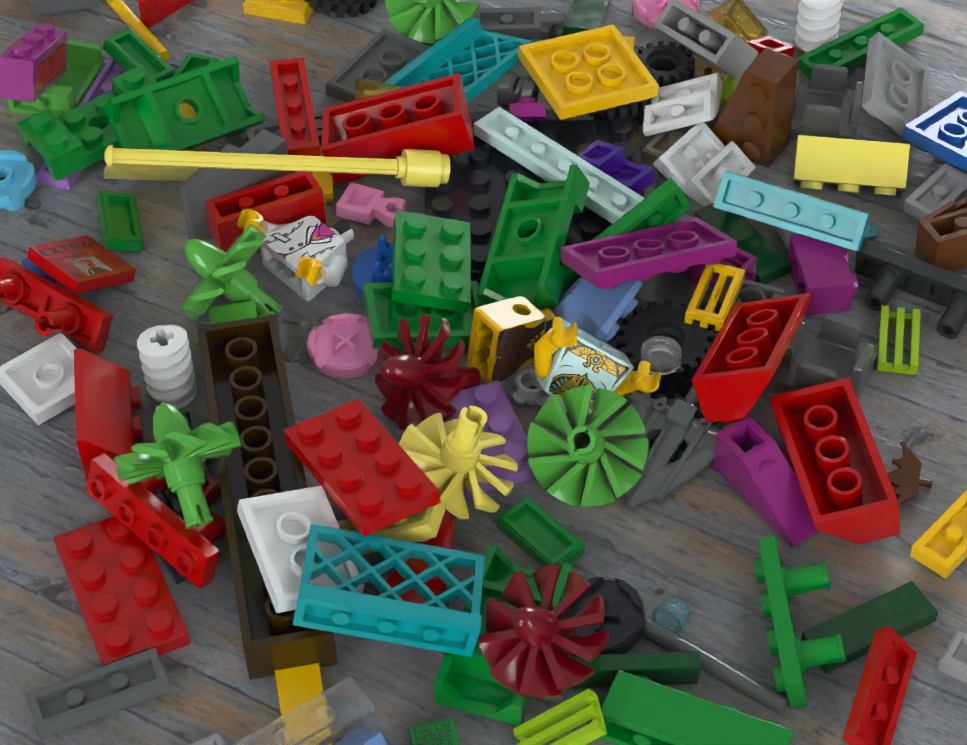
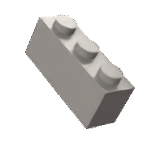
[653,0,759,82]

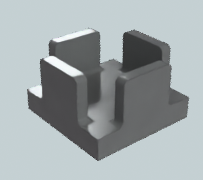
[790,64,864,140]
[774,313,878,399]

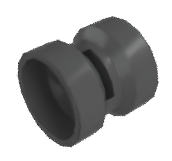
[497,71,540,107]

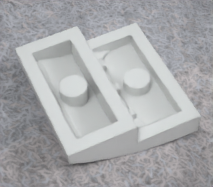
[643,73,723,137]
[652,122,756,206]

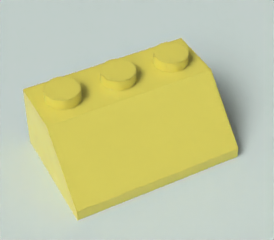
[793,135,910,196]

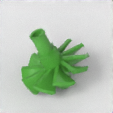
[385,0,480,46]
[180,224,283,322]
[527,385,649,507]
[114,402,241,529]

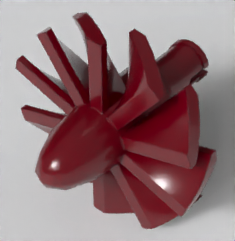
[375,314,481,430]
[479,564,610,699]

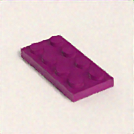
[561,217,737,289]

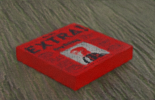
[27,235,136,294]

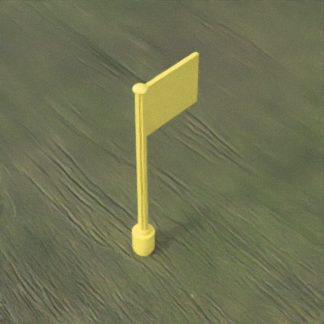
[103,145,450,187]

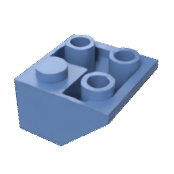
[552,276,643,343]

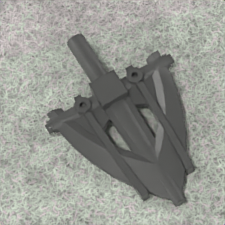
[621,385,731,511]

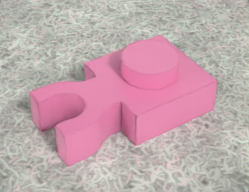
[335,182,406,228]

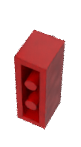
[205,172,326,253]

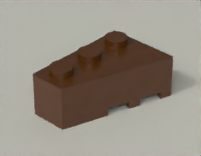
[712,47,799,167]
[915,196,967,272]

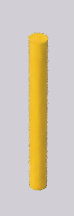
[105,0,170,62]

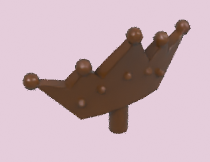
[887,441,933,504]

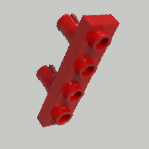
[0,254,113,352]
[85,453,226,589]

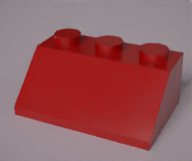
[74,349,144,481]

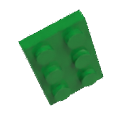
[391,210,471,313]
[362,281,483,349]

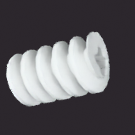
[794,0,843,53]
[137,324,197,409]

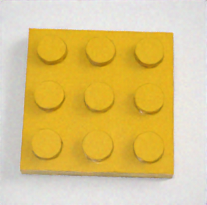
[518,24,659,120]

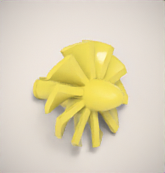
[399,406,518,519]

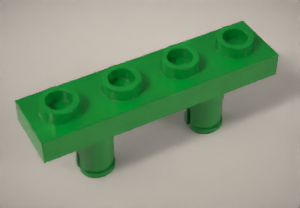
[753,536,846,709]

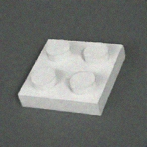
[0,332,77,425]

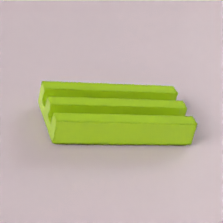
[877,305,921,375]
[513,689,607,745]

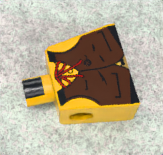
[466,296,555,383]

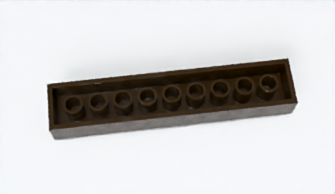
[197,314,338,680]

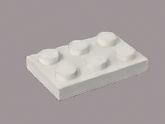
[237,485,364,613]

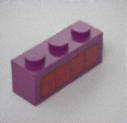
[0,24,67,102]

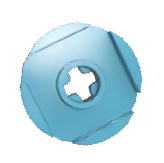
[0,150,37,211]

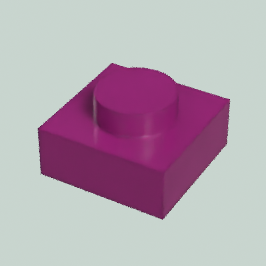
[509,98,546,123]

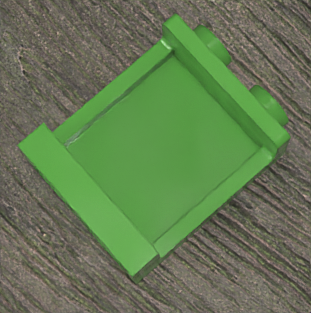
[6,39,105,117]

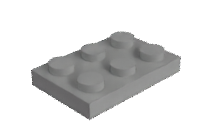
[862,32,930,137]

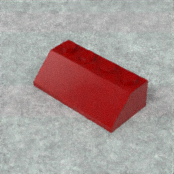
[321,73,474,184]
[692,293,812,424]
[769,378,900,545]

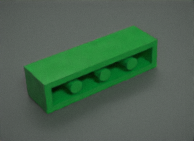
[599,670,794,745]

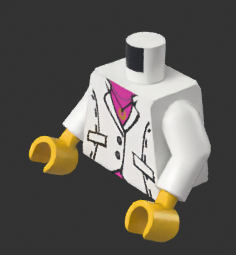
[237,209,354,302]

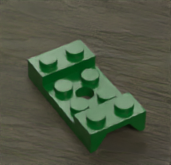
[103,55,266,151]
[17,65,157,181]
[477,164,590,307]
[433,544,572,726]

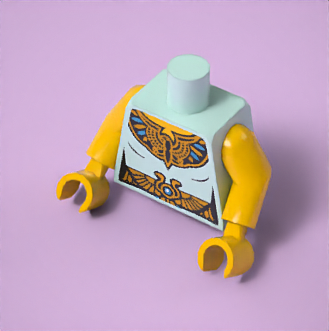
[534,317,661,415]

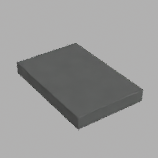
[325,29,430,102]

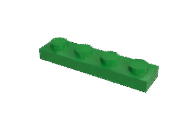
[798,7,924,79]
[561,178,692,293]

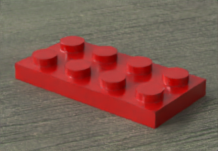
[284,399,441,537]
[53,516,190,666]

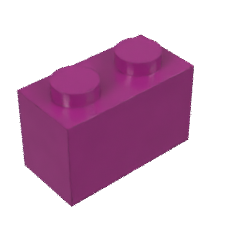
[788,234,858,316]

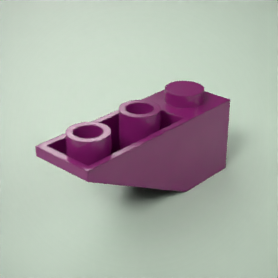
[713,416,820,547]

